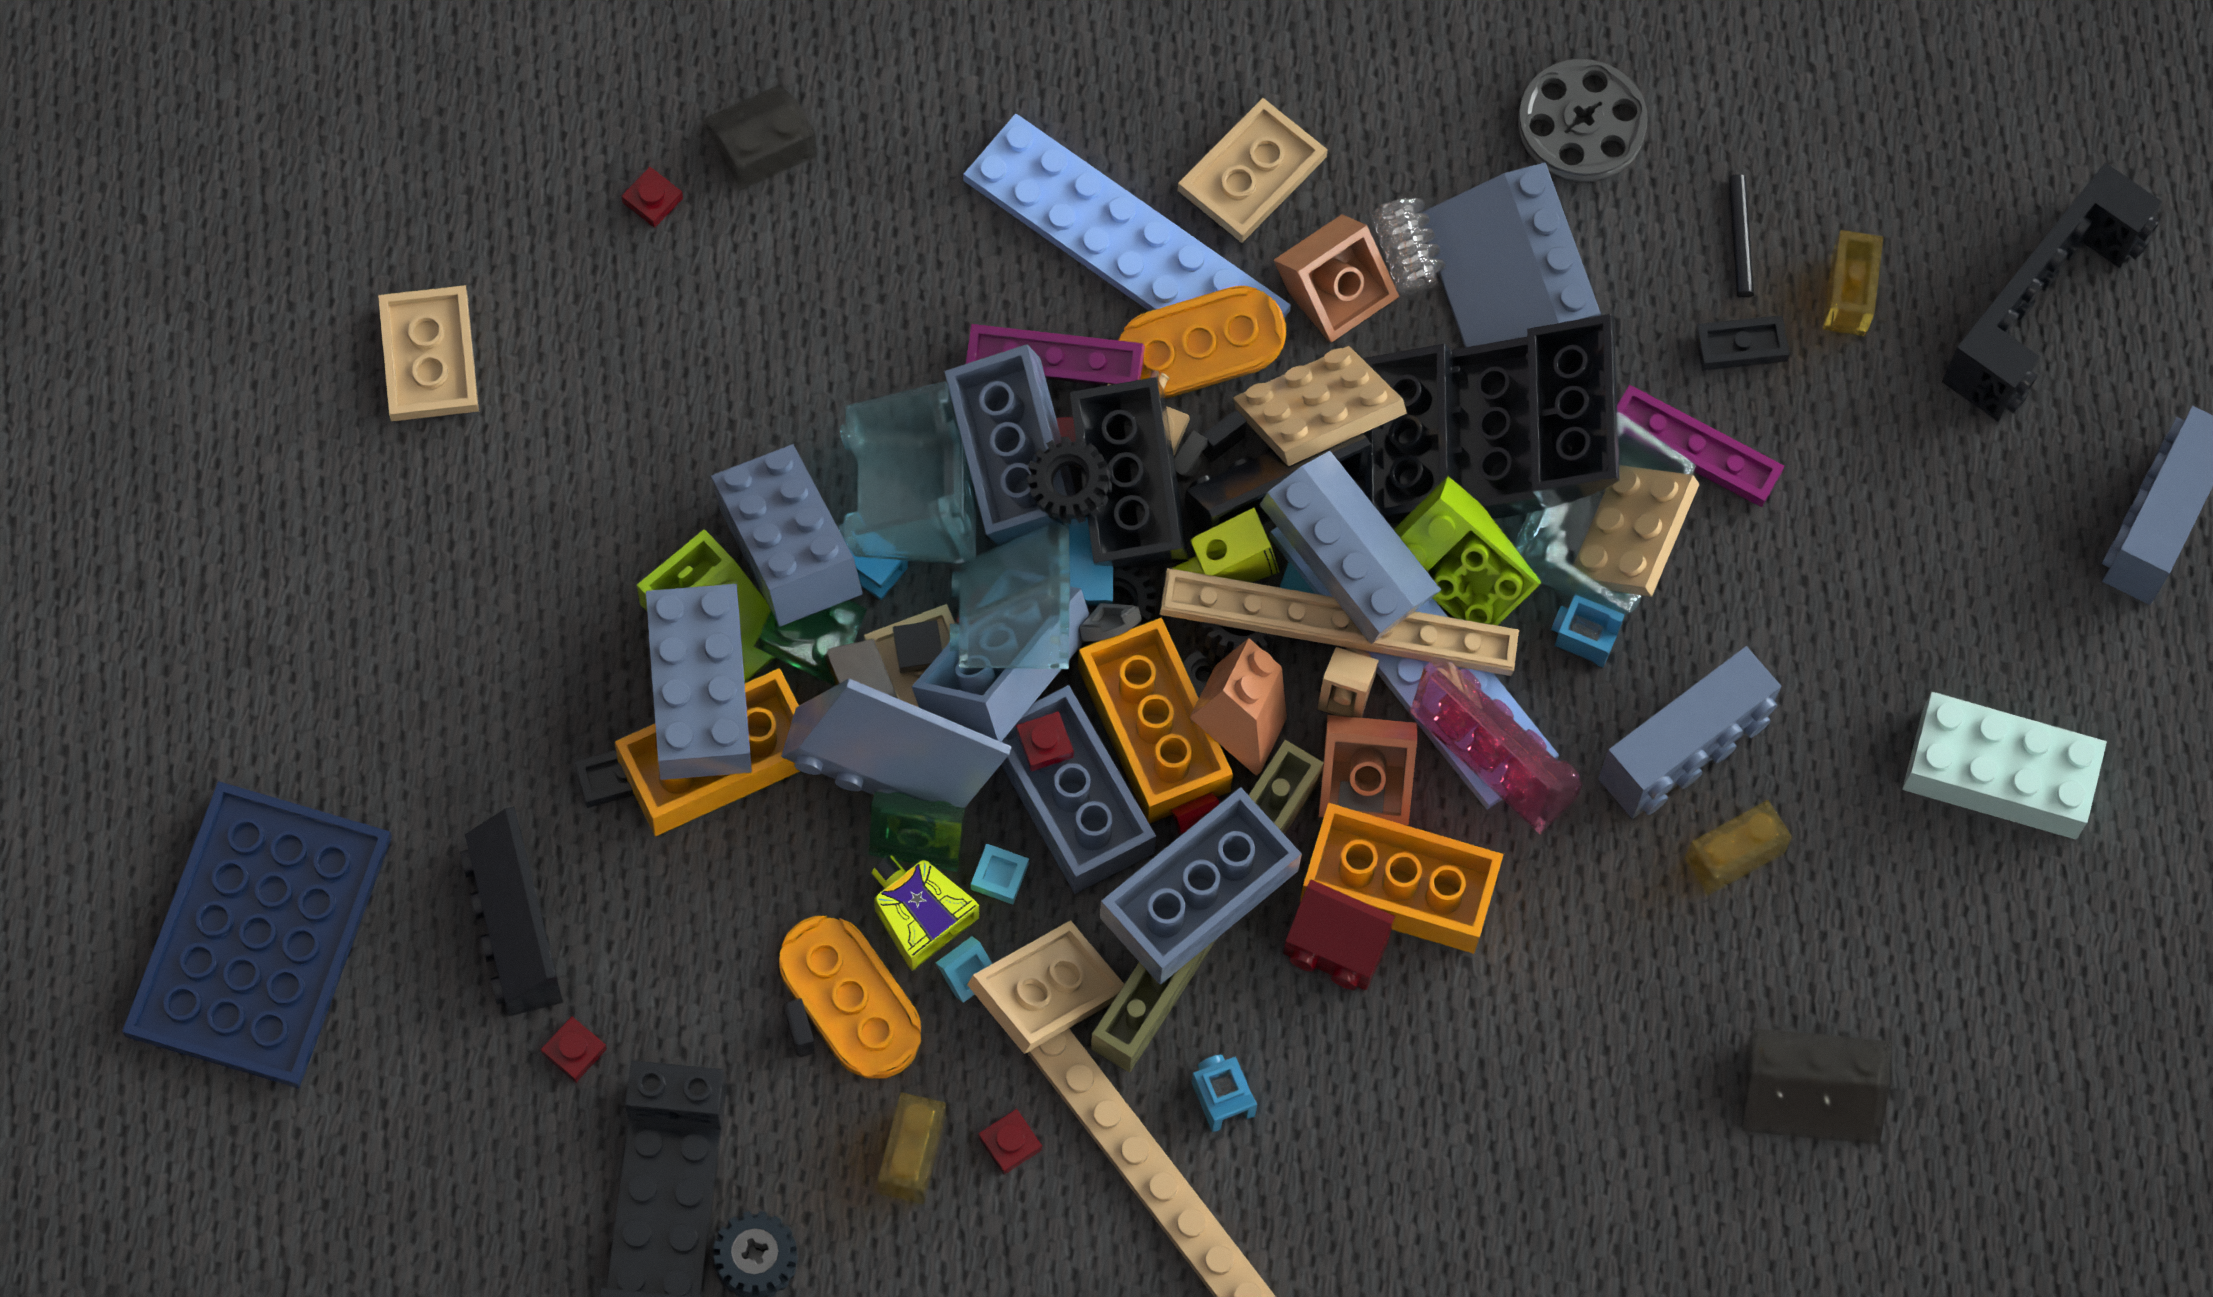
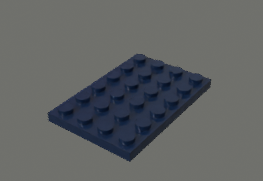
[122,781,392,1088]

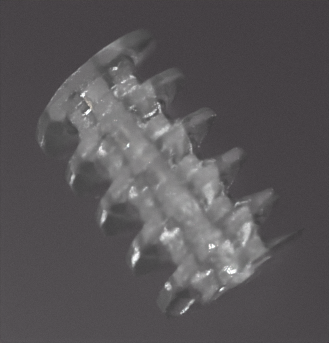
[1371,198,1446,295]

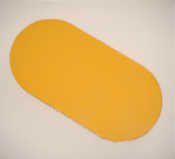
[1118,286,1286,399]
[779,916,921,1078]

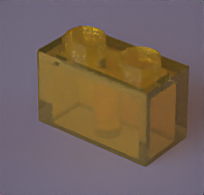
[1823,230,1883,336]
[1685,800,1792,895]
[878,1092,946,1204]

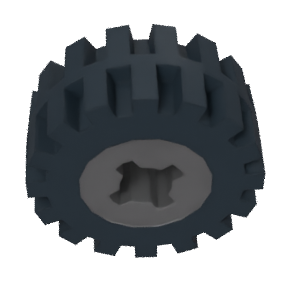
[713,1211,798,1297]

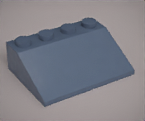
[1418,162,1601,347]
[781,679,1012,824]

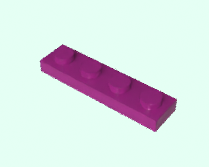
[966,324,1145,386]
[1617,385,1784,507]

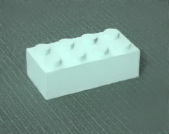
[1902,692,2107,840]

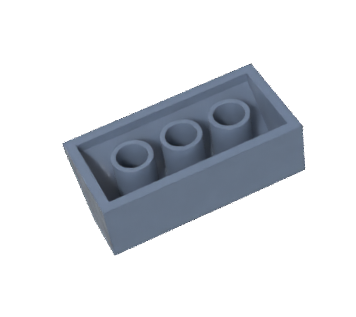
[1260,451,1441,644]

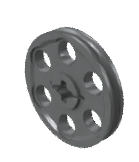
[1518,59,1648,182]

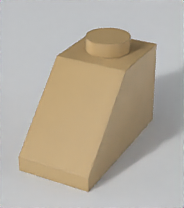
[1318,647,1379,718]

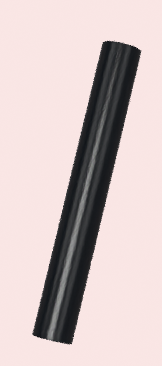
[1729,174,1754,297]

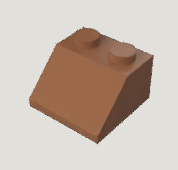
[1273,214,1400,343]
[1189,638,1287,775]
[1319,715,1417,825]

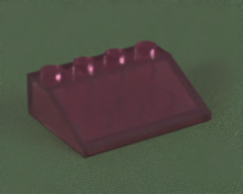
[1410,662,1583,834]

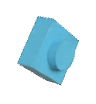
[971,844,1029,904]
[936,936,992,1003]

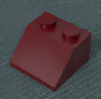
[1283,879,1395,990]

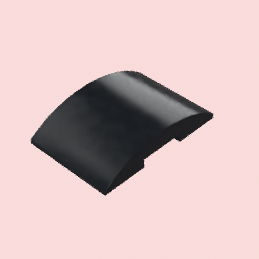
[1363,314,1620,523]

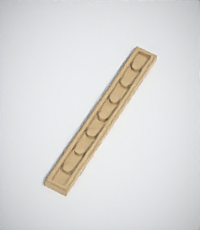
[1159,568,1519,676]

